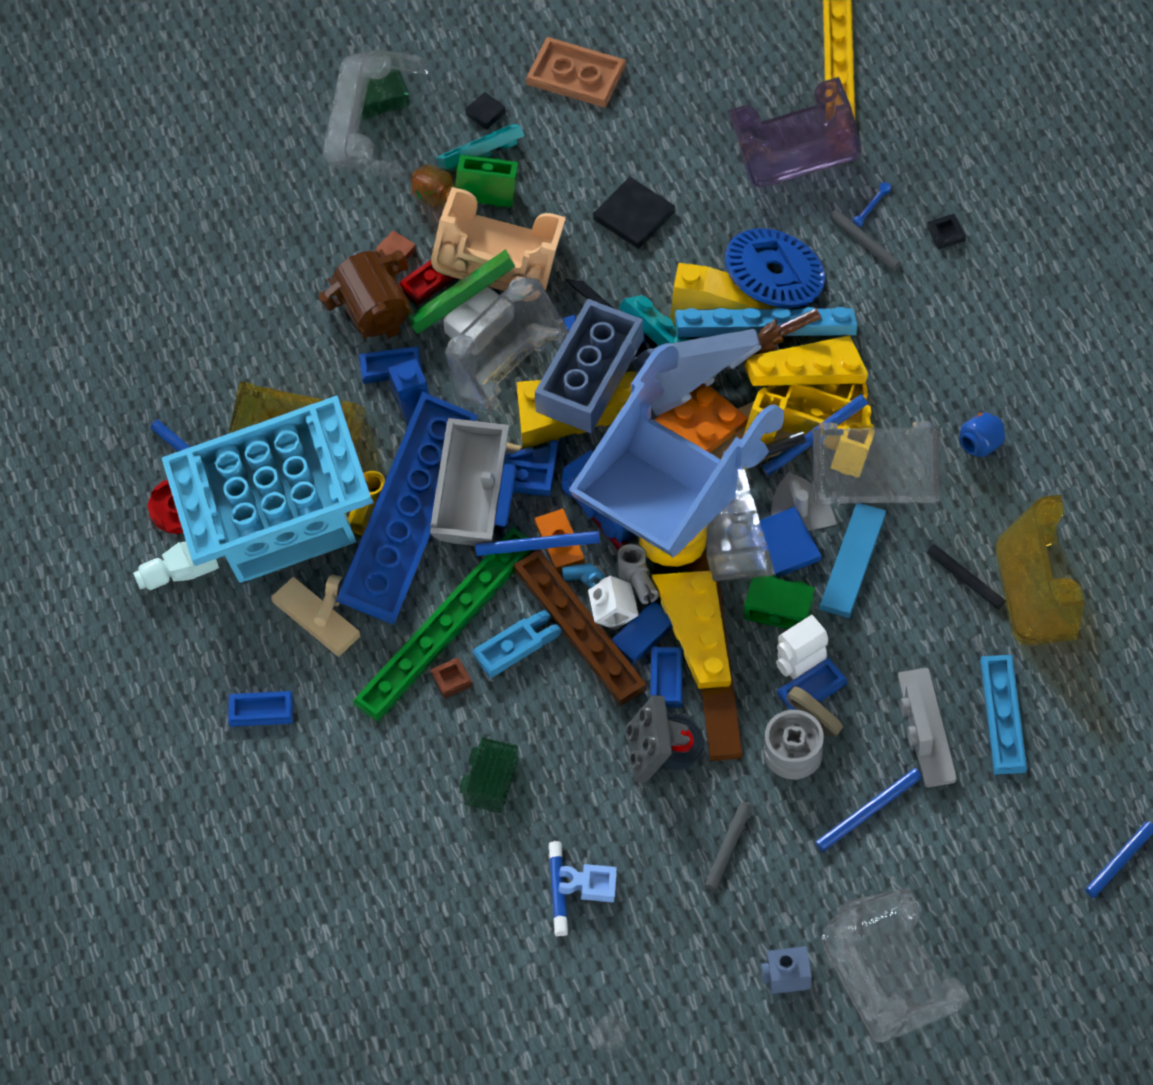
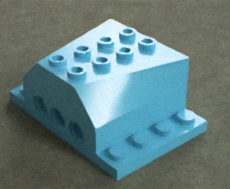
[162,396,373,583]

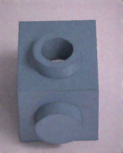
[761,946,812,994]

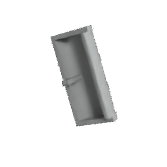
[430,418,509,546]

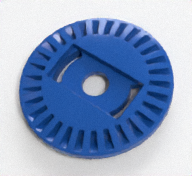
[725,228,825,308]

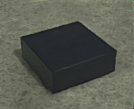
[465,92,506,130]
[927,213,966,250]

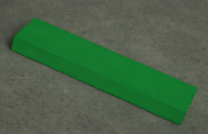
[408,249,515,334]

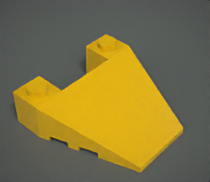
[743,384,875,476]

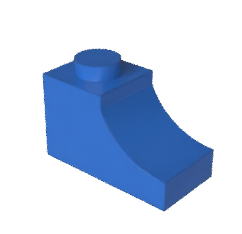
[388,358,430,426]

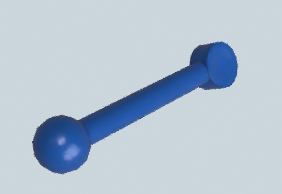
[853,182,891,227]

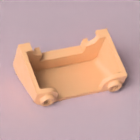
[431,187,566,298]

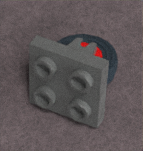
[626,695,704,783]

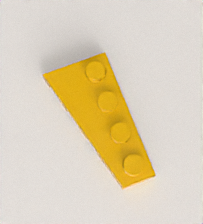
[744,335,868,386]
[651,570,731,689]

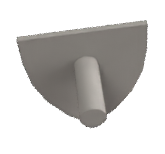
[771,472,837,531]

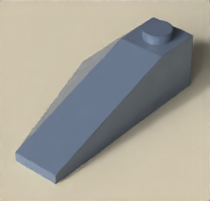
[633,329,762,416]

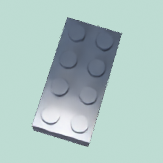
[535,299,643,434]

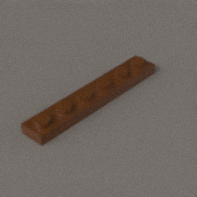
[514,549,647,706]

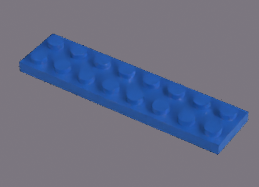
[336,392,478,625]

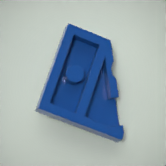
[500,440,559,497]

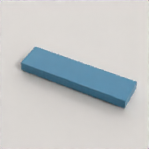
[820,502,886,619]
[980,655,1027,775]

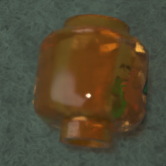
[410,164,454,206]

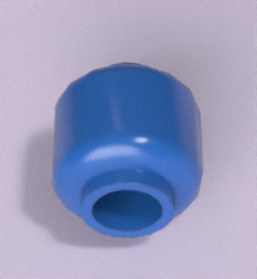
[959,412,1005,457]

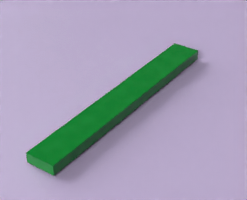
[353,527,535,722]

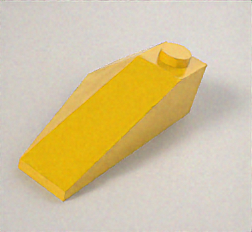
[670,263,794,327]

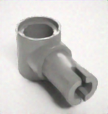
[618,543,659,604]

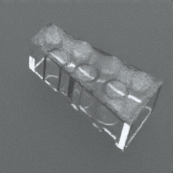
[706,468,775,581]

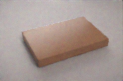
[526,37,626,108]

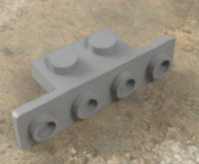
[898,668,957,787]

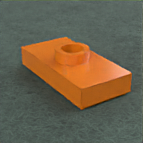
[534,509,585,572]

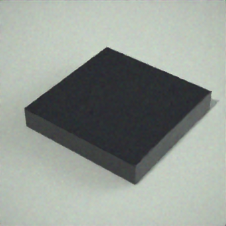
[593,177,675,249]

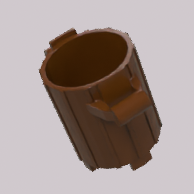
[319,249,413,339]

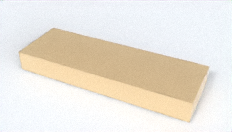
[271,577,361,657]

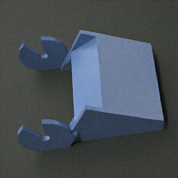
[569,343,784,558]

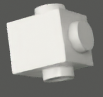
[588,576,638,630]

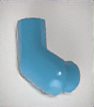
[562,563,606,588]

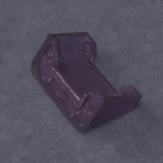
[728,77,861,187]

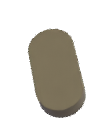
[787,686,843,737]

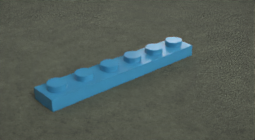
[674,307,857,337]

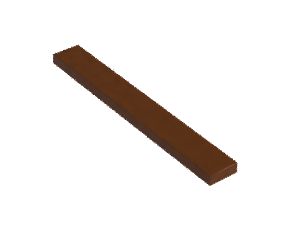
[686,532,742,761]

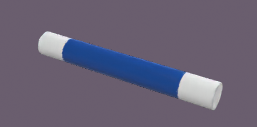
[549,841,568,936]

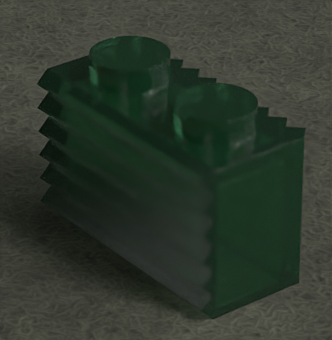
[459,737,520,814]

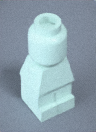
[133,541,219,590]

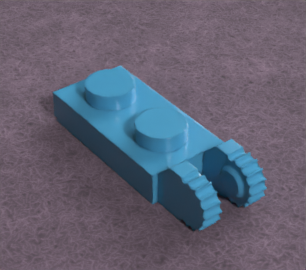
[472,610,562,679]

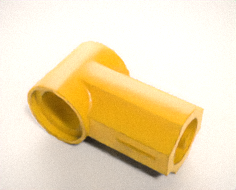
[348,471,385,535]

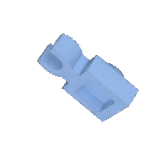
[558,864,616,902]

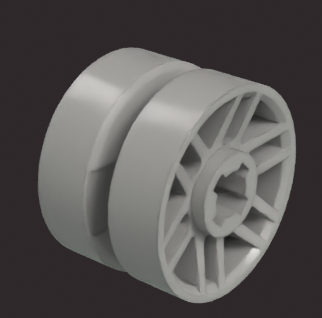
[764,710,824,780]

